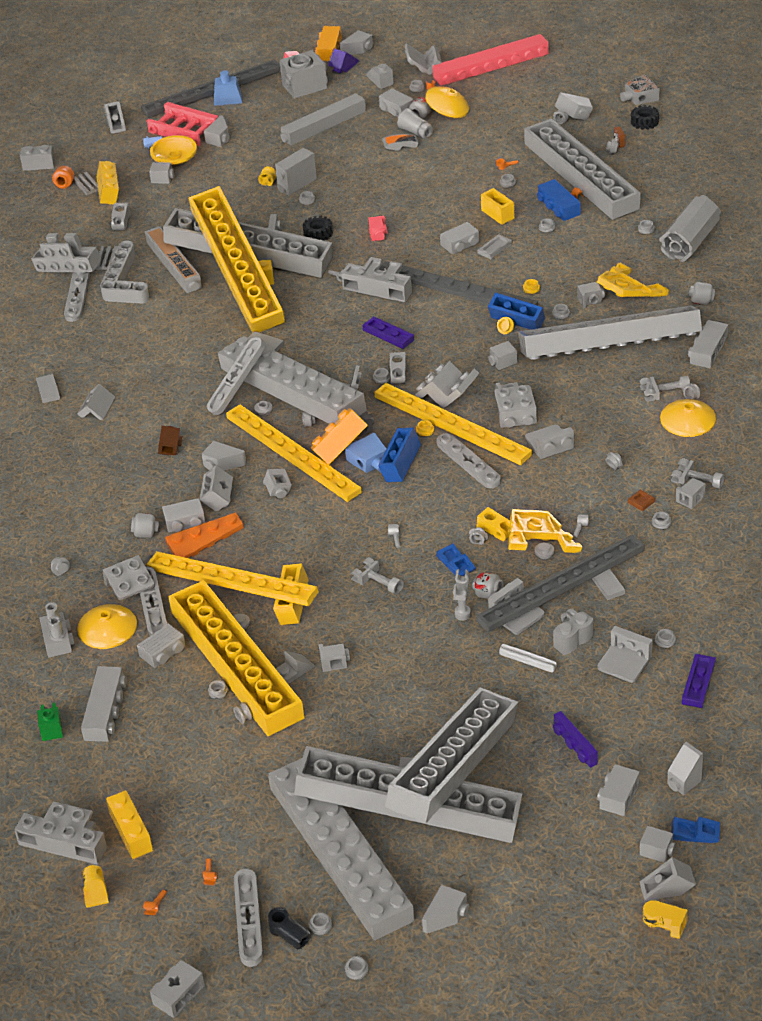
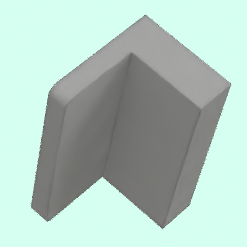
[77,384,115,420]

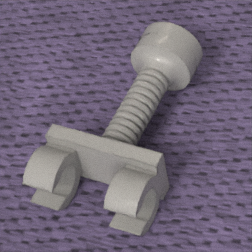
[640,376,690,402]
[670,458,725,489]
[350,557,404,595]
[453,569,471,621]

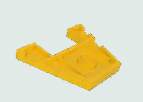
[597,262,669,297]
[508,509,582,553]

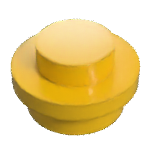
[523,279,540,294]
[497,317,514,334]
[416,420,434,437]

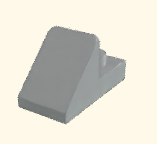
[276,651,315,684]

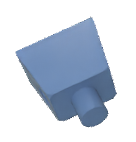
[214,70,242,106]
[345,433,386,473]

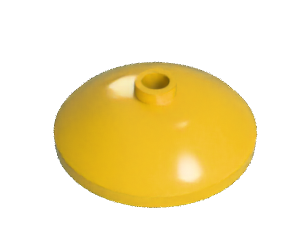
[425,86,469,118]
[150,135,197,165]
[660,399,716,437]
[77,604,137,649]

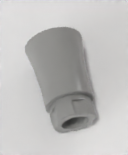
[397,109,433,139]

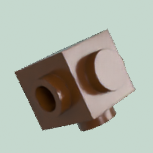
[158,426,183,455]

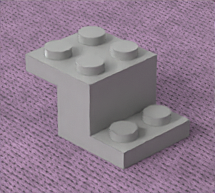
[414,360,479,408]

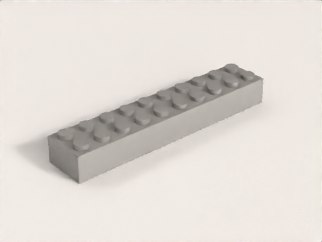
[524,119,640,220]
[163,208,332,278]
[518,305,702,360]
[218,336,367,424]
[385,688,518,824]
[294,746,522,843]
[268,758,414,941]

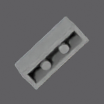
[688,320,728,368]

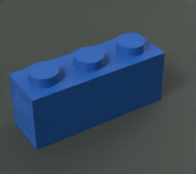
[537,179,581,221]
[488,293,545,329]
[378,427,421,482]

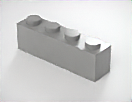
[81,666,127,742]

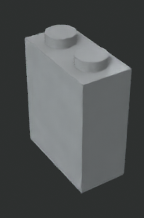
[275,148,317,195]

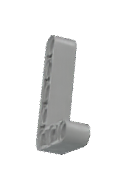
[100,240,150,303]

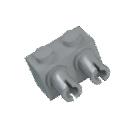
[39,602,74,658]

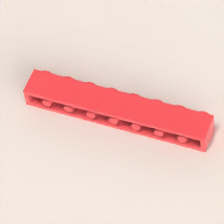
[433,34,549,86]

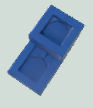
[436,544,476,576]
[671,817,720,843]

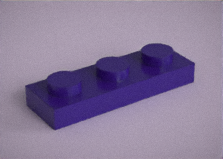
[363,316,414,349]
[682,654,716,708]
[553,711,598,768]

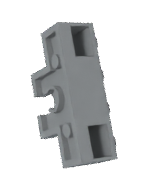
[31,233,102,272]
[341,257,412,302]
[14,801,107,865]

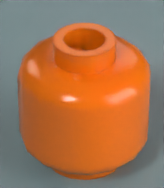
[52,166,75,188]

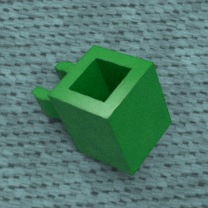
[37,703,63,741]

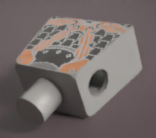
[620,75,659,105]

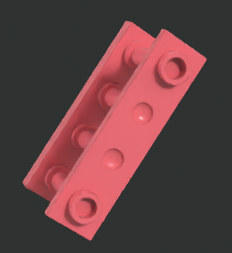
[147,102,218,146]

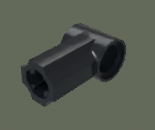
[268,907,311,950]

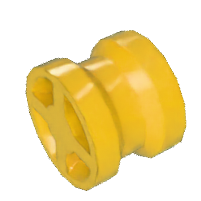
[258,166,277,186]

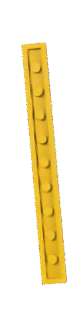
[375,383,532,465]
[226,405,362,502]
[146,551,319,606]

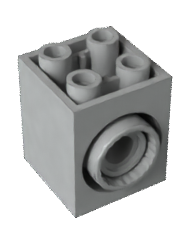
[279,50,328,99]

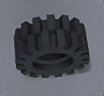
[631,105,659,130]
[303,216,333,241]

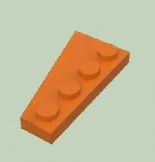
[165,512,244,558]

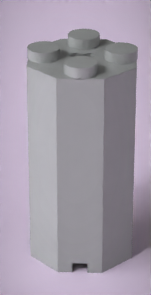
[660,195,721,262]

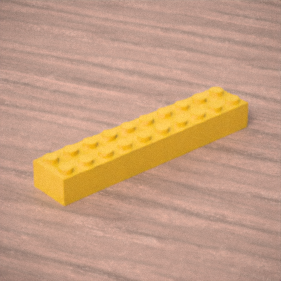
[189,186,285,333]
[168,580,304,736]

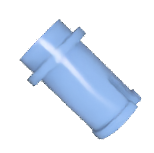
[143,136,162,149]

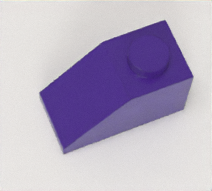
[328,49,359,74]

